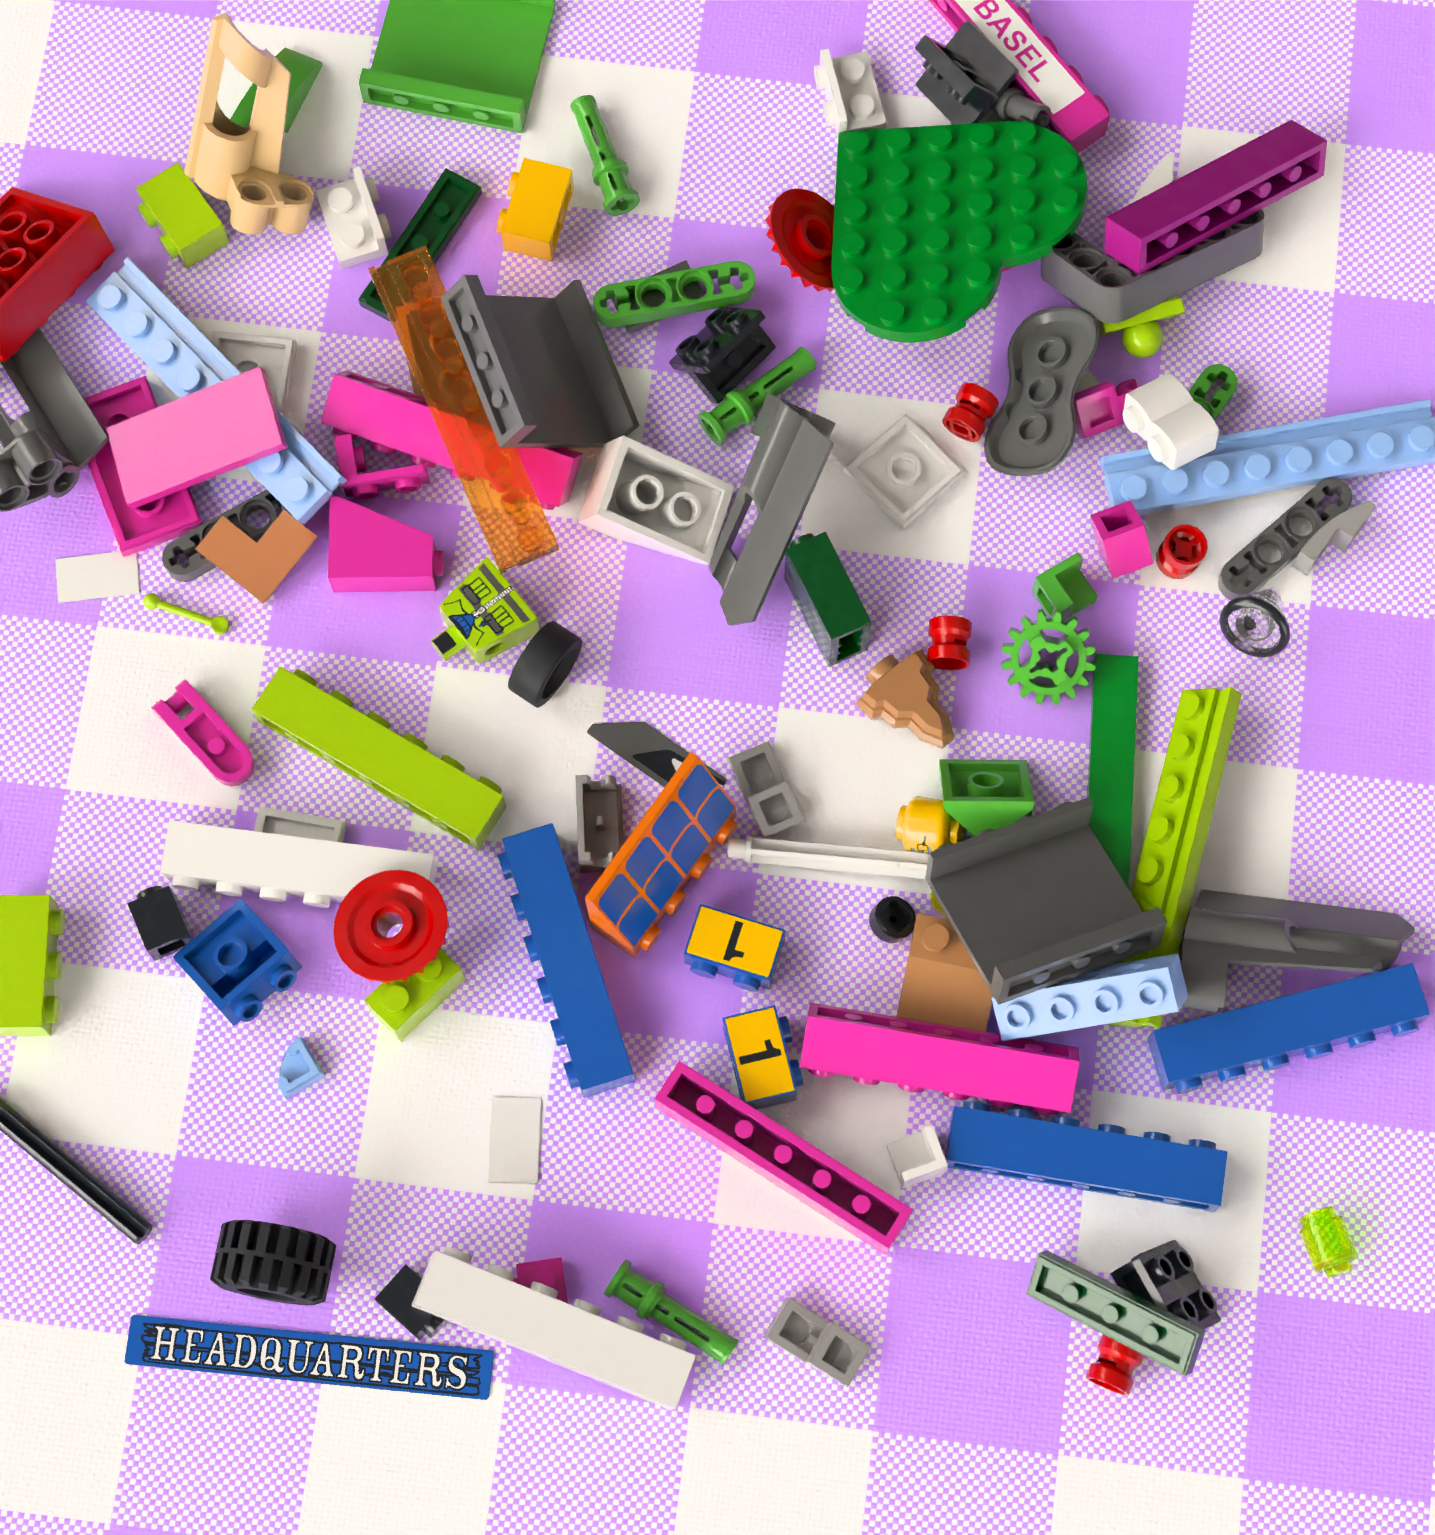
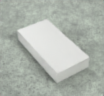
[254,806,347,843]

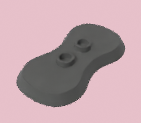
[984,307,1099,476]

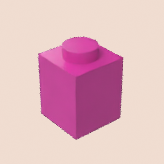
[1090,500,1153,578]

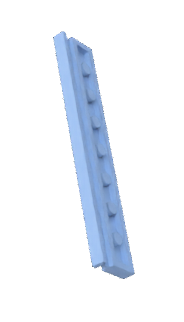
[86,257,347,525]
[1099,399,1435,515]

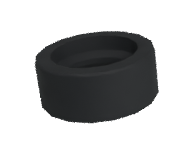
[508,621,583,708]

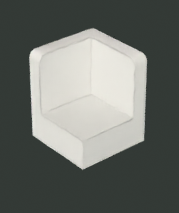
[886,1123,948,1189]

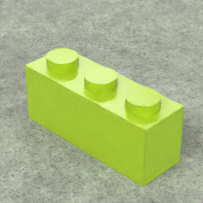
[0,895,65,1036]

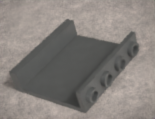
[441,274,640,448]
[925,798,1167,1005]

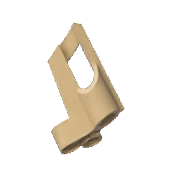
[184,13,314,235]

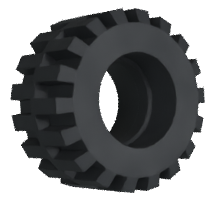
[210,1220,337,1305]

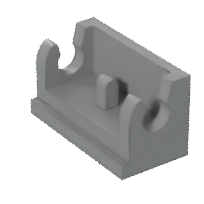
[575,774,624,873]

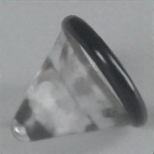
[1219,587,1290,658]

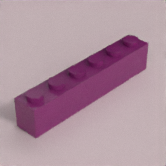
[1105,120,1327,275]

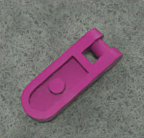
[151,679,255,787]

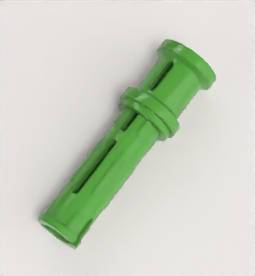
[570,95,640,216]
[698,347,817,446]
[603,1259,739,1365]

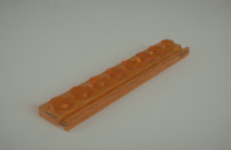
[368,245,559,574]

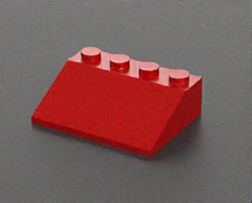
[0,187,115,362]

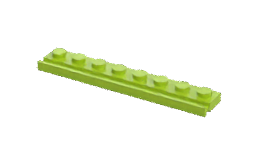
[1108,687,1242,1028]

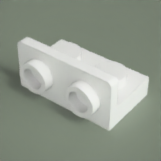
[814,48,887,139]
[315,166,392,269]

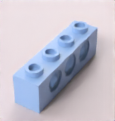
[991,953,1188,1041]

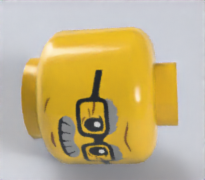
[896,796,964,854]

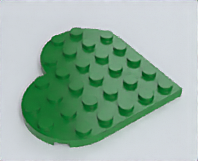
[831,121,1088,343]

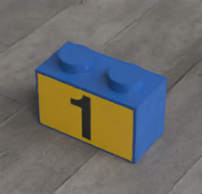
[684,904,786,992]
[722,1005,804,1110]

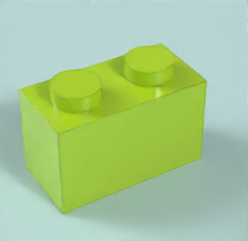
[136,162,230,269]
[364,948,465,1042]

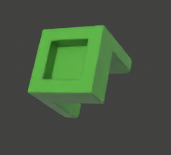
[1031,552,1098,621]

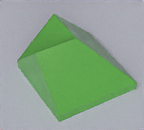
[939,759,1034,837]

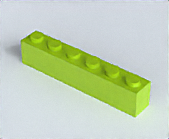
[252,666,507,851]

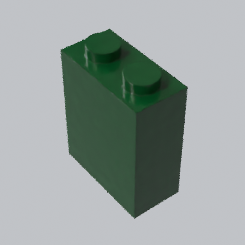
[784,531,871,667]

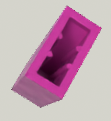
[328,496,444,592]

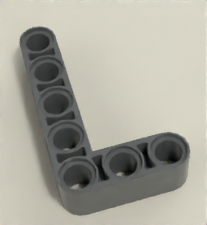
[1041,210,1265,323]

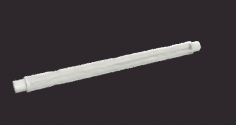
[728,836,929,879]

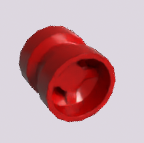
[942,383,999,442]
[1156,524,1208,579]
[927,615,972,671]
[1086,1334,1144,1396]

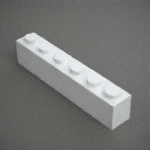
[160,820,438,908]
[411,1247,696,1409]

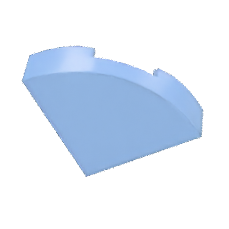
[279,1036,325,1100]

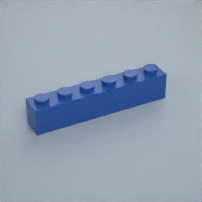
[497,823,635,1099]
[1147,963,1430,1094]
[945,1101,1228,1212]

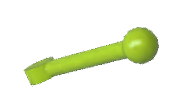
[143,593,229,635]

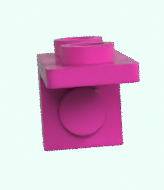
[334,434,430,500]

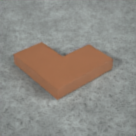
[195,510,318,604]

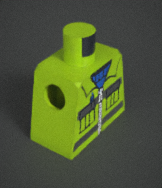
[430,557,540,663]

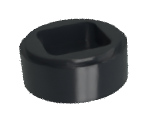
[869,896,916,943]

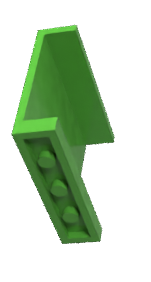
[359,0,556,133]

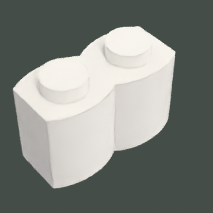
[1123,373,1219,470]

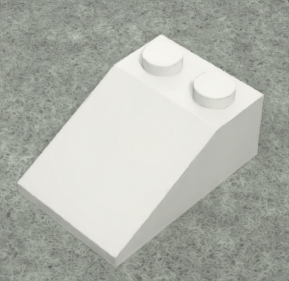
[578,435,735,565]

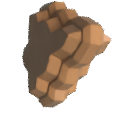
[855,649,954,749]

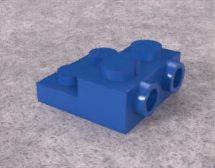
[173,898,302,1026]

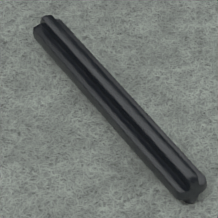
[0,1098,153,1244]

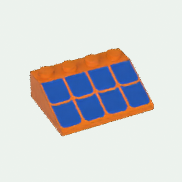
[585,752,738,959]

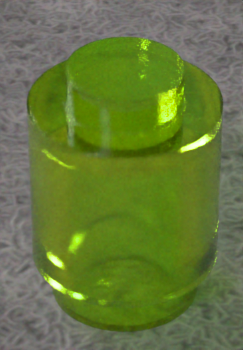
[1299,1206,1359,1279]

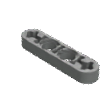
[1218,478,1352,600]
[162,489,293,582]

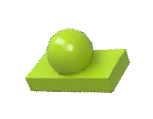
[1096,297,1185,359]

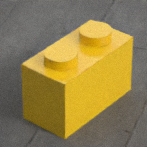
[497,158,574,261]

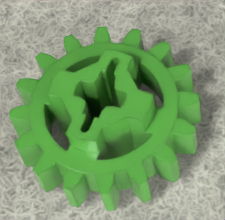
[1001,609,1096,705]

